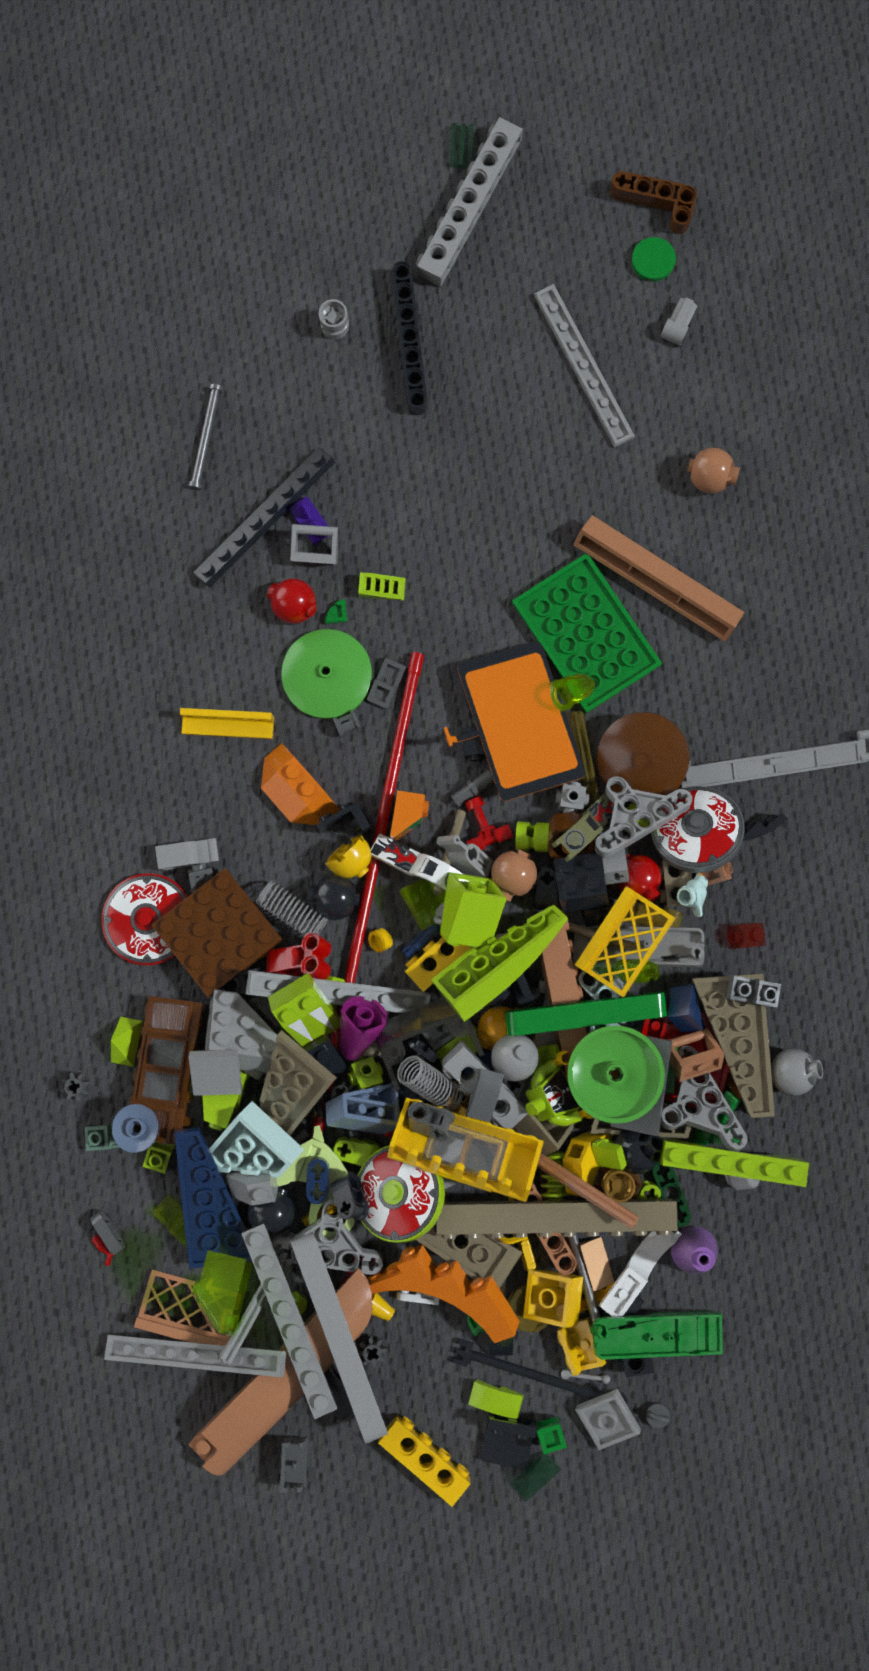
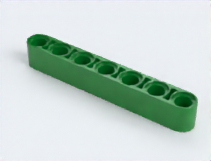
[505,992,667,1036]

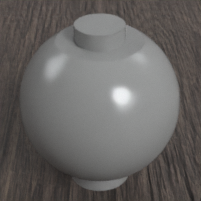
[491,1035,539,1081]
[771,1048,823,1096]

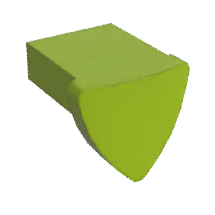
[592,1138,627,1171]

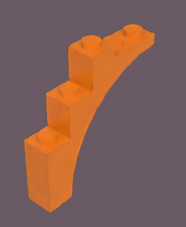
[367,1244,520,1343]

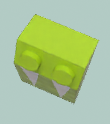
[268,973,340,1048]

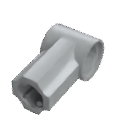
[660,298,697,346]

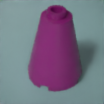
[340,996,388,1060]

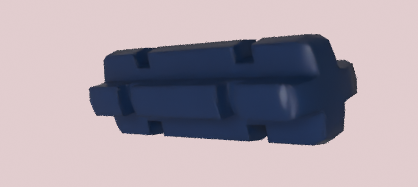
[401,922,440,960]

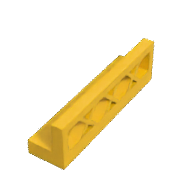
[180,708,274,739]

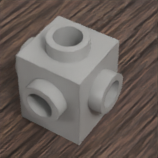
[555,781,589,813]

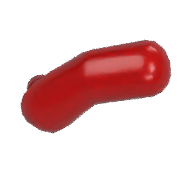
[92,1235,114,1266]

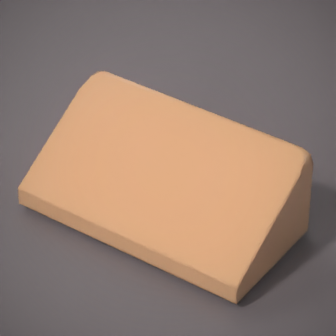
[579,1236,615,1292]

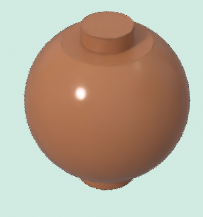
[687,448,740,494]
[491,849,537,901]

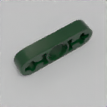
[651,1162,691,1227]

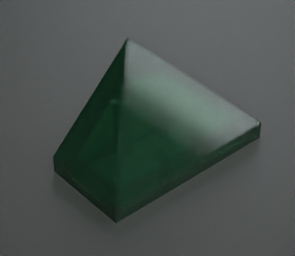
[510,1453,562,1502]

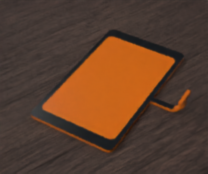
[444,641,586,801]

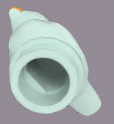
[677,873,708,917]

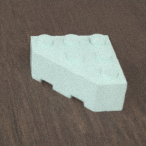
[209,1101,304,1178]

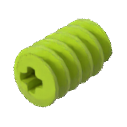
[540,1151,569,1200]

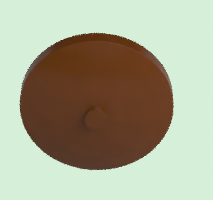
[597,712,690,803]

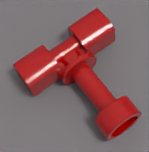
[465,796,514,850]

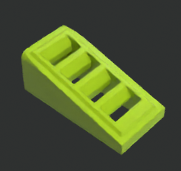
[358,572,405,601]

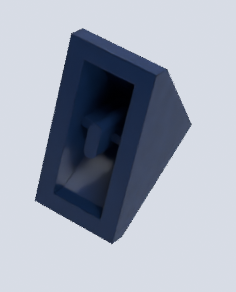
[667,984,705,1032]

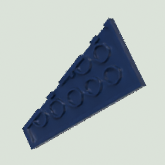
[174,1128,252,1269]

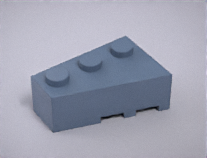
[325,1081,400,1134]

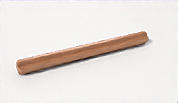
[537,1153,639,1228]

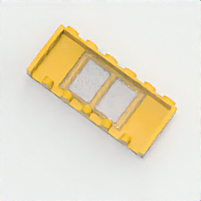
[387,1098,544,1202]

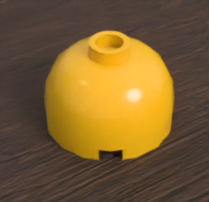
[325,835,372,878]

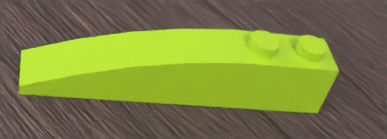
[431,905,568,1022]

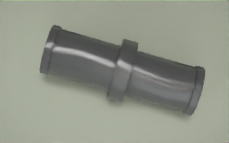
[451,770,494,807]

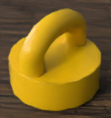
[368,928,393,953]

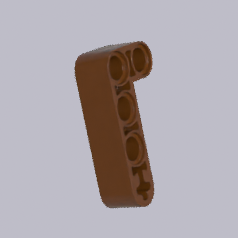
[610,171,697,234]

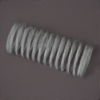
[256,880,328,937]
[397,1056,463,1111]

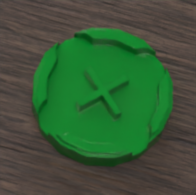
[632,237,676,282]

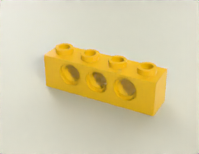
[405,933,472,992]
[378,1415,471,1507]

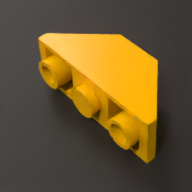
[563,1131,613,1197]

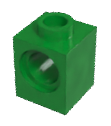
[536,1416,567,1455]

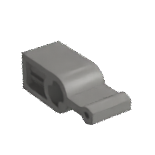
[599,826,629,884]
[436,835,493,878]
[155,838,219,871]

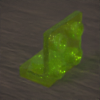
[400,879,446,930]

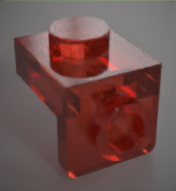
[727,923,766,949]

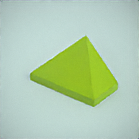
[111,1017,143,1067]

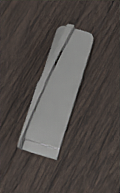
[573,925,705,968]

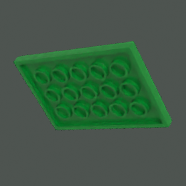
[512,554,662,714]

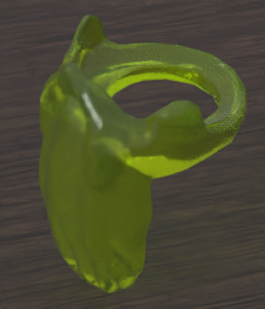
[548,673,595,712]

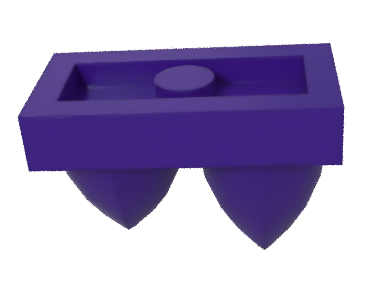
[289,496,329,546]

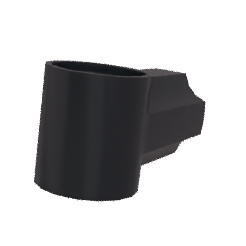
[512,969,543,1009]

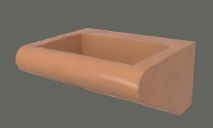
[670,1028,724,1082]

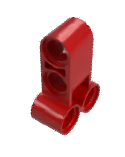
[266,933,331,980]

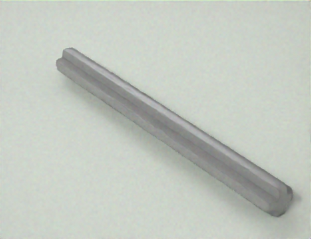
[219,1232,296,1365]

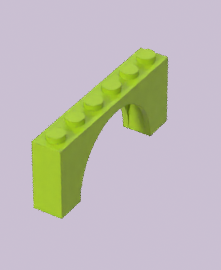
[658,1137,809,1187]

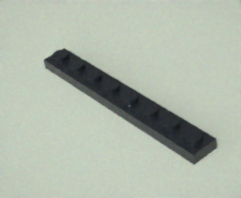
[193,447,336,588]

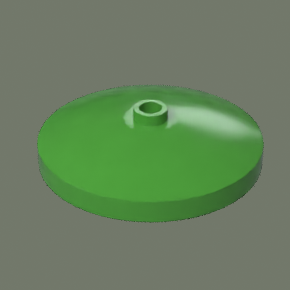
[281,629,372,719]
[568,1026,665,1123]

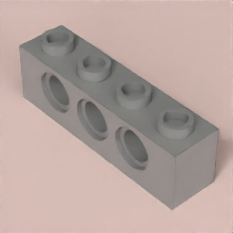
[441,1040,528,1129]

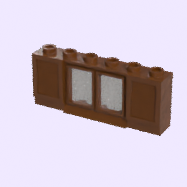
[129,996,209,1145]

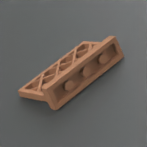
[134,1270,243,1346]

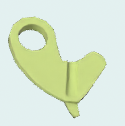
[276,1126,355,1238]

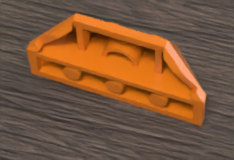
[261,743,340,825]

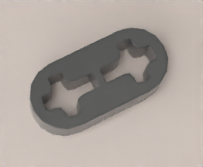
[91,1211,125,1255]

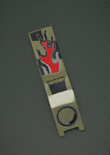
[552,788,626,862]

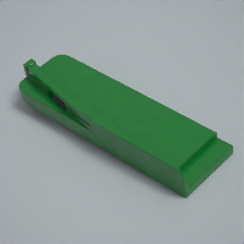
[590,1311,723,1360]

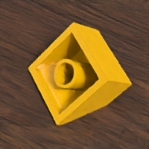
[523,1269,583,1328]

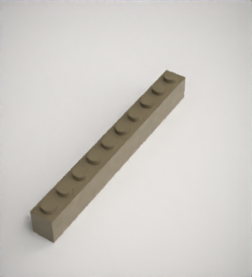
[436,1198,677,1239]

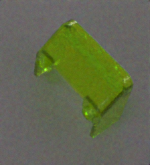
[192,1250,253,1335]

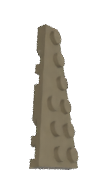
[691,974,775,1118]
[259,1030,336,1136]

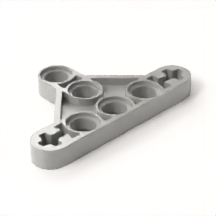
[595,777,692,858]
[660,1045,747,1152]
[271,1198,383,1275]

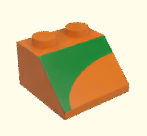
[390,790,429,841]

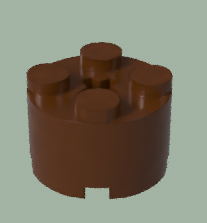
[547,812,594,859]

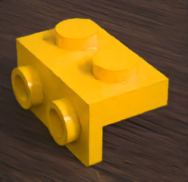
[557,1317,606,1376]

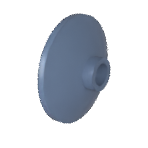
[112,1104,159,1153]

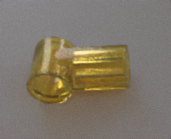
[635,903,683,928]

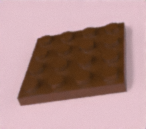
[152,868,282,998]

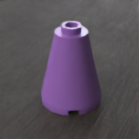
[671,1226,718,1274]

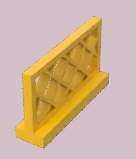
[575,886,676,997]

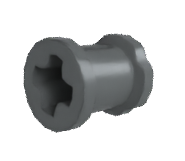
[333,710,361,737]

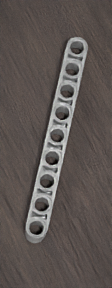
[290,1232,388,1444]

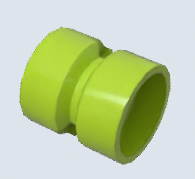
[516,821,549,853]

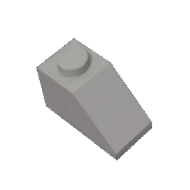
[226,1172,278,1206]

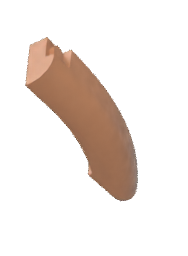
[188,1268,373,1476]

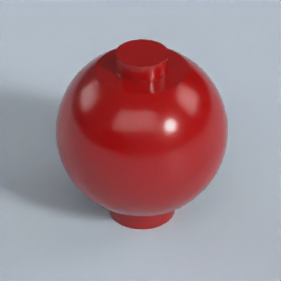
[267,578,316,624]
[616,854,662,902]

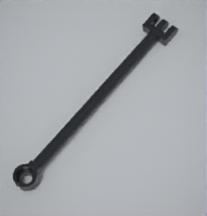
[451,1338,628,1404]

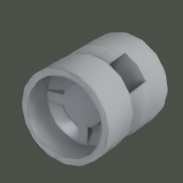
[319,299,349,339]

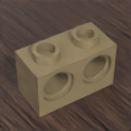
[659,860,693,907]

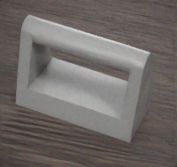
[290,524,338,564]

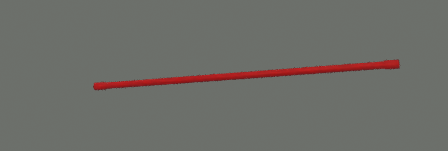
[310,652,424,1139]

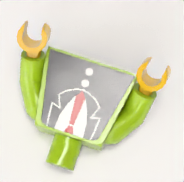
[525,1051,594,1127]

